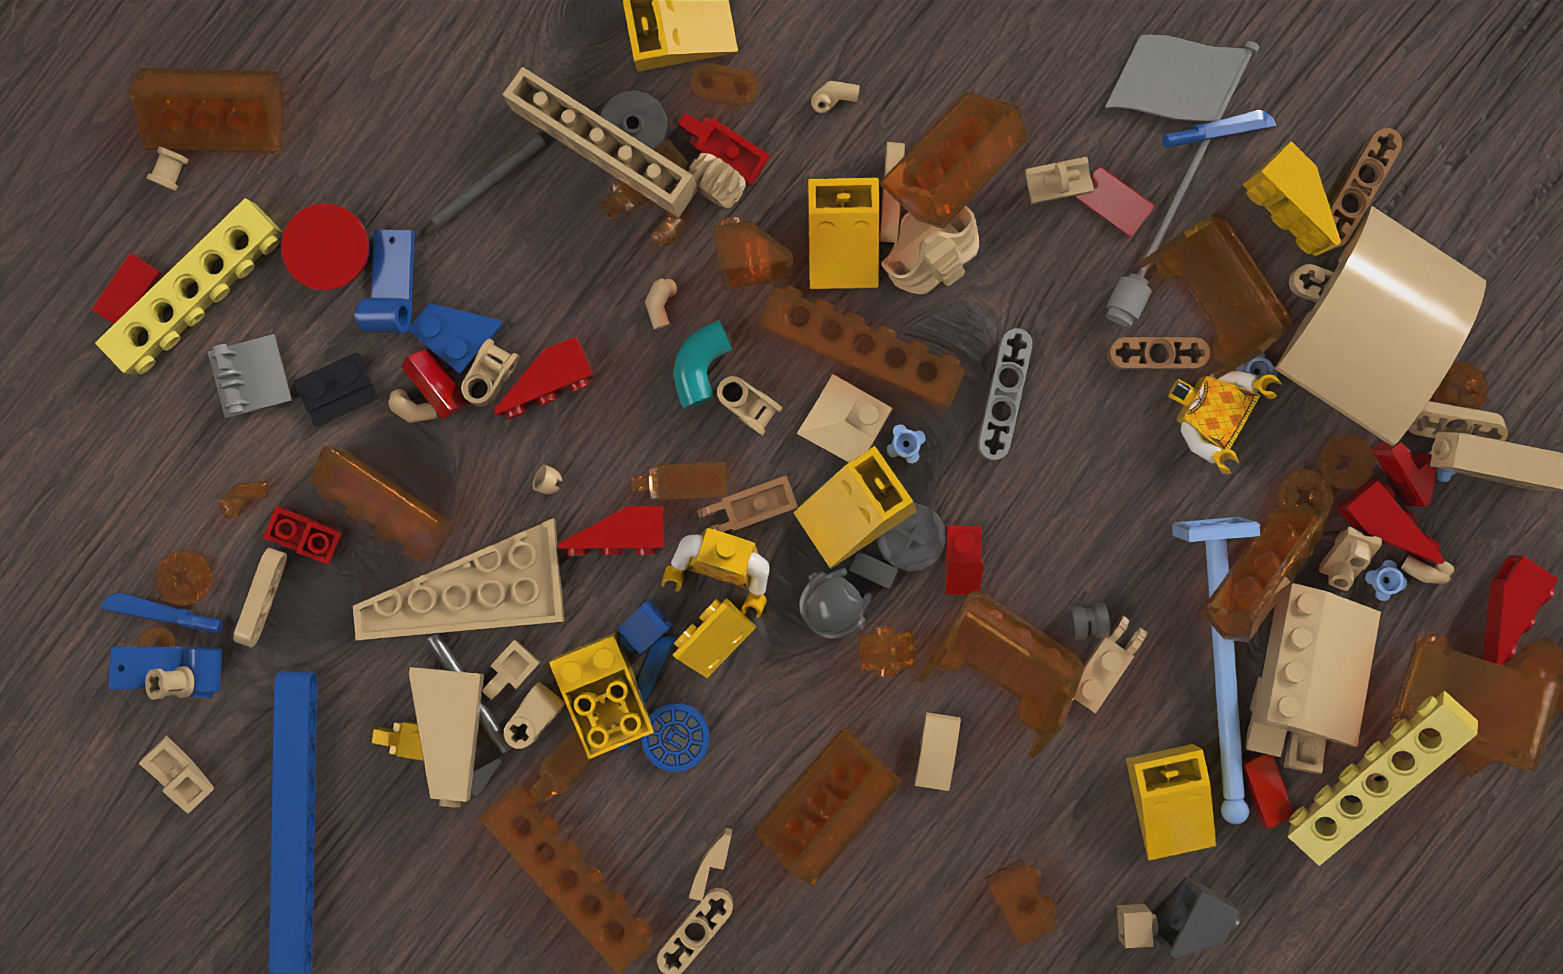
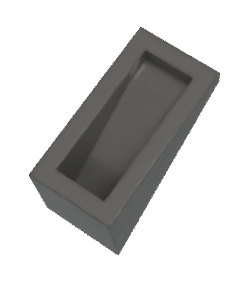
[849,551,898,589]
[471,755,505,797]

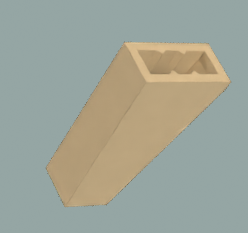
[1430,432,1563,492]
[409,667,484,807]

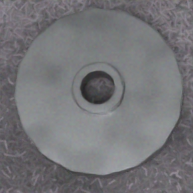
[601,90,668,152]

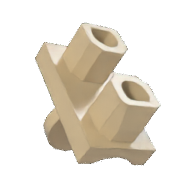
[1025,157,1094,205]
[1319,526,1382,591]

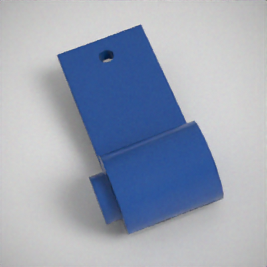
[354,230,415,333]
[108,646,222,698]

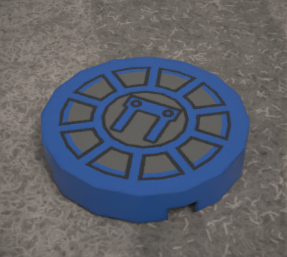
[641,702,710,772]

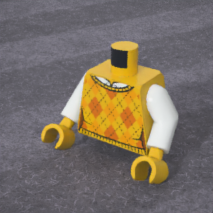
[1168,371,1282,475]
[661,528,770,618]

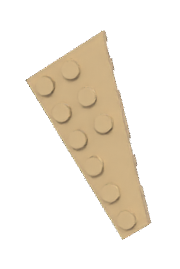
[353,518,564,640]

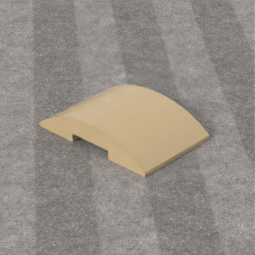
[1275,205,1486,446]

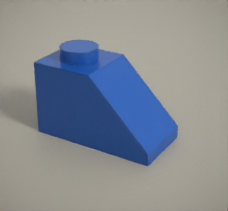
[617,599,673,654]

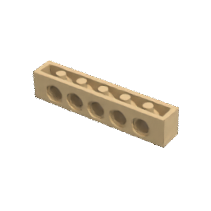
[502,67,698,218]

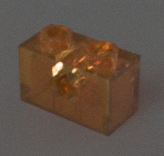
[985,859,1059,947]

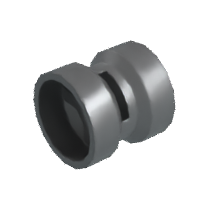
[1068,603,1110,641]

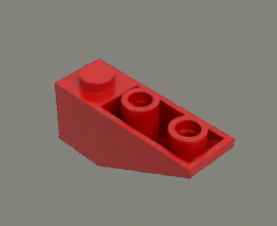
[493,336,596,420]
[1335,480,1446,564]
[558,506,665,556]
[1483,555,1558,666]

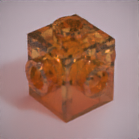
[859,625,916,676]

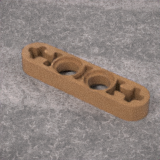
[1329,128,1402,250]

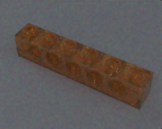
[758,285,966,409]
[479,785,653,974]

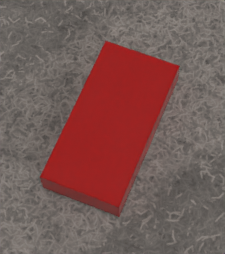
[91,253,163,324]

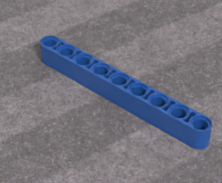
[269,671,317,974]

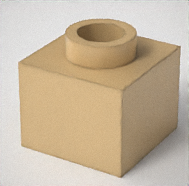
[1117,904,1158,948]

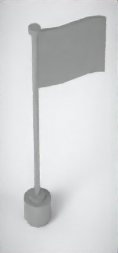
[1104,34,1260,328]

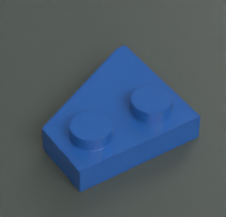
[408,303,505,374]

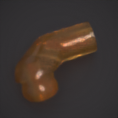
[220,481,269,519]

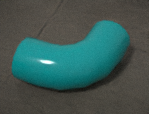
[673,319,733,409]

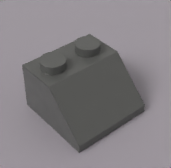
[1154,877,1240,958]

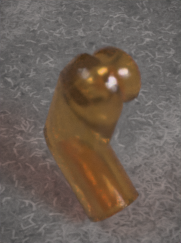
[652,210,685,246]

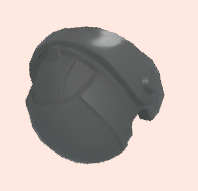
[799,568,872,639]

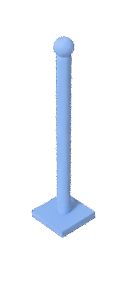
[1172,517,1260,824]

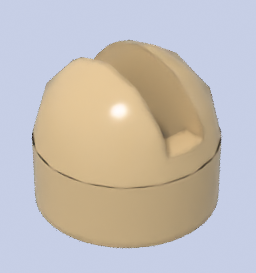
[533,465,562,495]

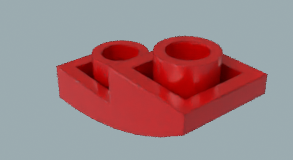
[263,505,342,565]

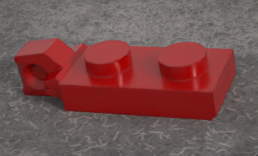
[678,113,771,187]

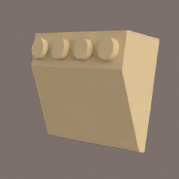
[1254,583,1381,747]

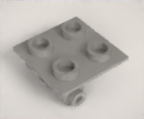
[208,334,292,418]

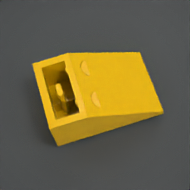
[623,0,738,72]
[1243,141,1341,257]
[808,178,879,289]
[793,446,917,569]
[673,598,756,678]
[549,632,654,759]
[1126,744,1216,861]

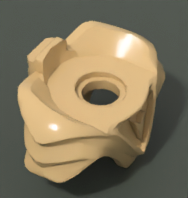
[881,202,979,295]

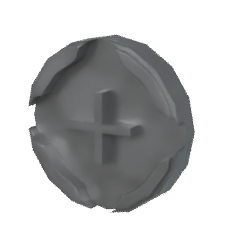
[878,503,946,572]

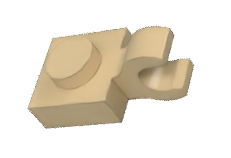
[482,640,541,700]

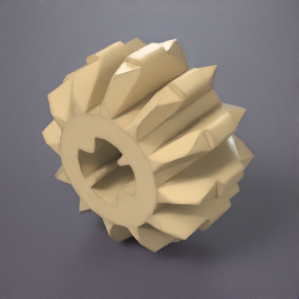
[688,153,746,208]

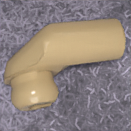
[811,81,860,113]
[645,278,677,330]
[388,389,439,423]
[1400,555,1454,584]

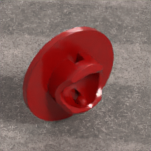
[281,204,369,291]

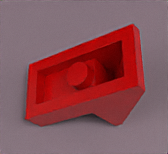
[1371,442,1437,507]
[944,526,984,595]

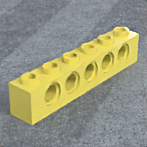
[95,198,283,376]
[1287,691,1478,866]

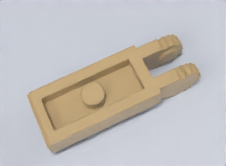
[1065,616,1147,713]

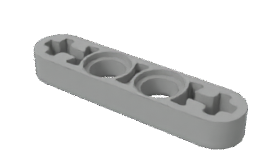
[978,328,1032,460]

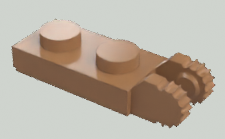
[697,475,798,532]

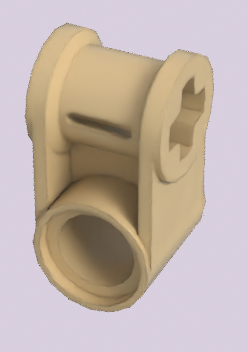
[461,338,520,407]
[717,376,783,436]
[504,682,566,749]

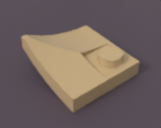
[797,374,893,463]

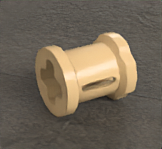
[146,146,189,191]
[145,666,194,700]

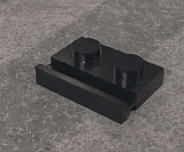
[294,352,380,427]

